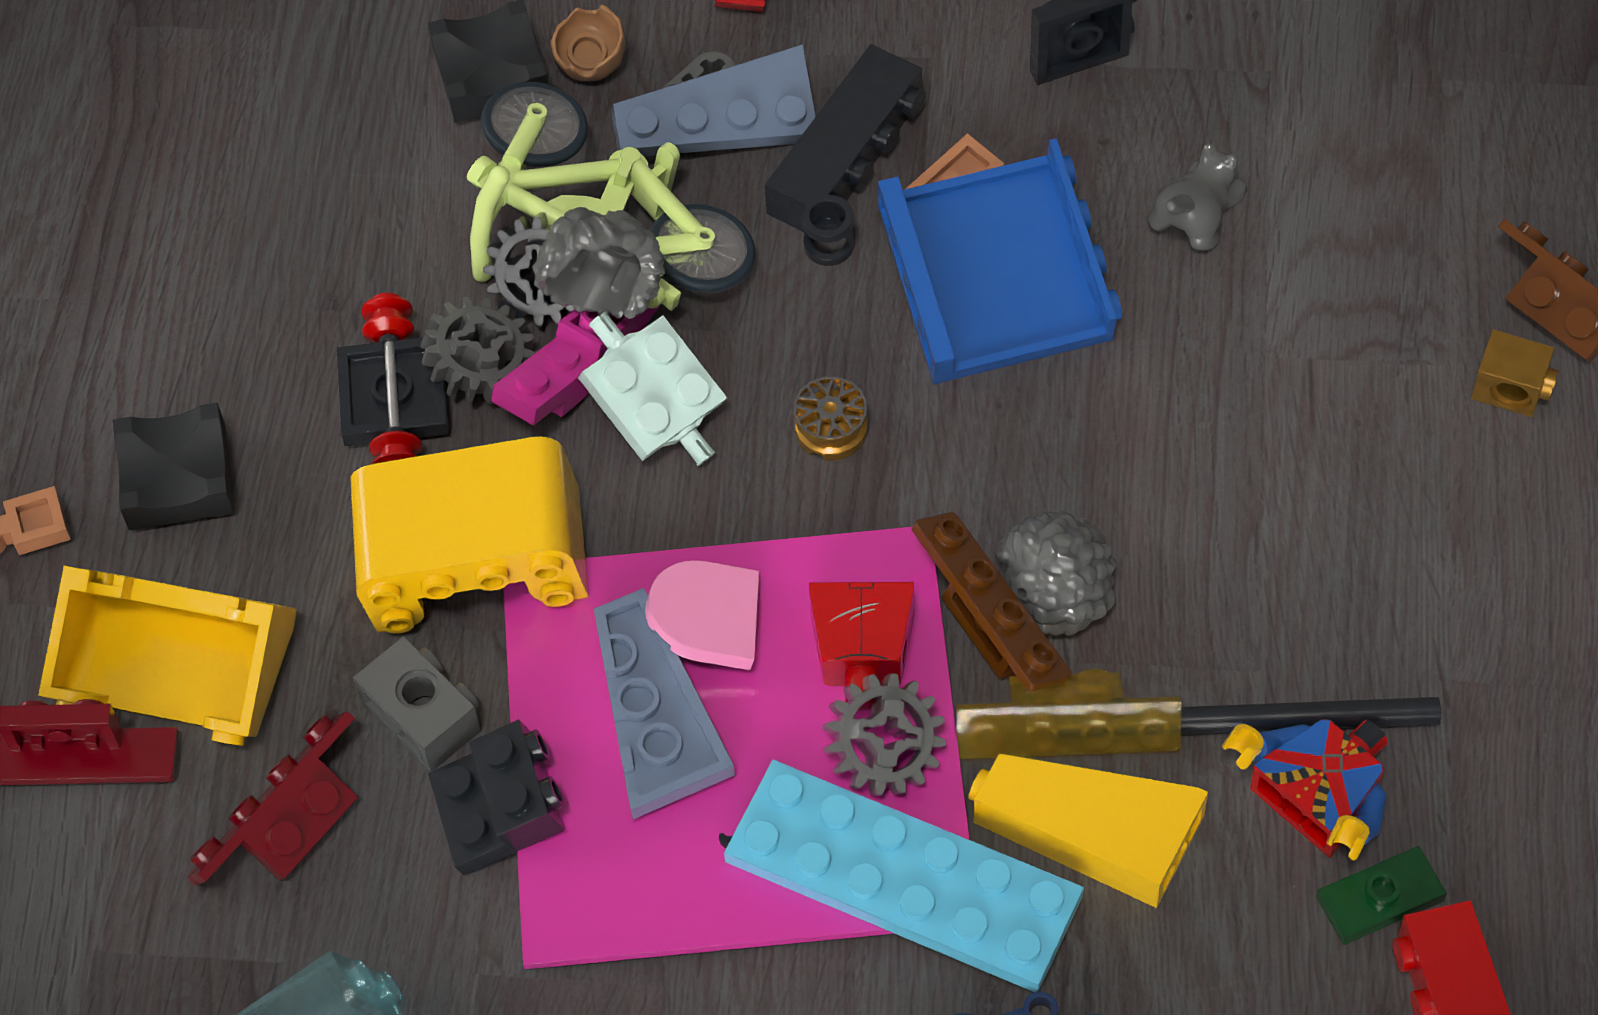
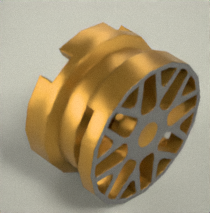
[794,377,868,460]

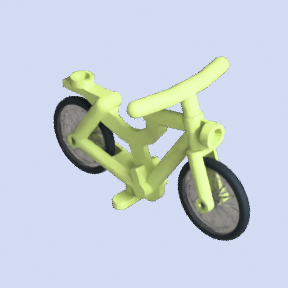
[467,82,755,311]

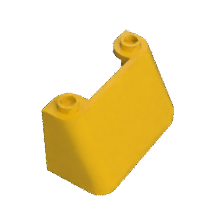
[38,566,297,746]

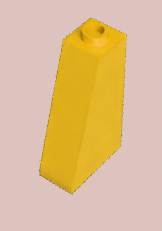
[969,754,1208,908]

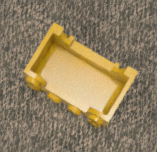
[351,437,589,633]

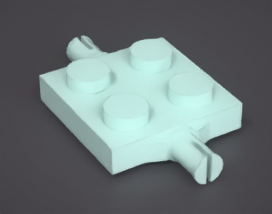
[578,311,727,466]

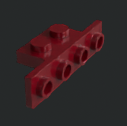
[0,699,179,785]
[186,711,358,885]

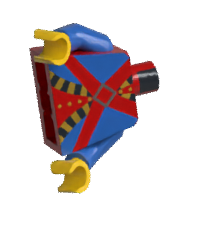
[1221,719,1388,860]

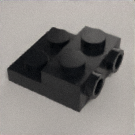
[1030,0,1137,85]
[428,719,565,875]

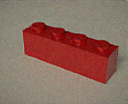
[1393,900,1511,1015]

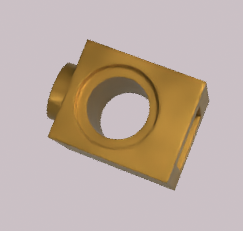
[1471,329,1559,418]

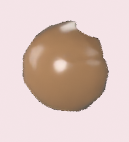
[550,5,626,82]

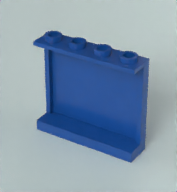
[877,138,1122,385]

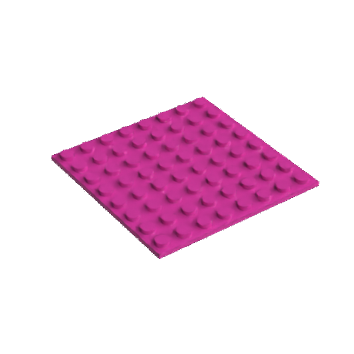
[503,527,970,969]

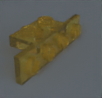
[956,669,1181,759]

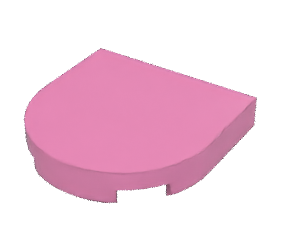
[645,561,759,670]

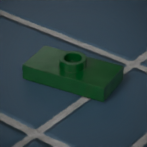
[1316,846,1447,945]

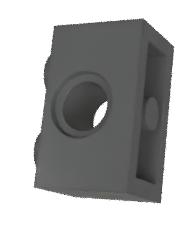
[353,636,481,772]

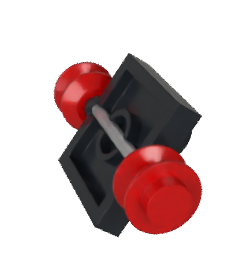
[337,292,449,464]

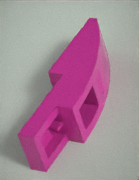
[491,306,659,426]

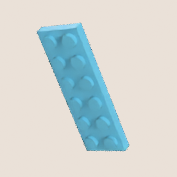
[724,759,1084,992]

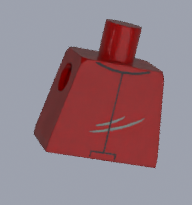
[809,582,914,711]

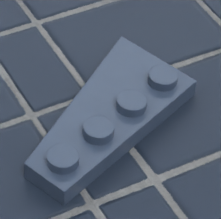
[612,45,815,156]
[594,588,735,820]

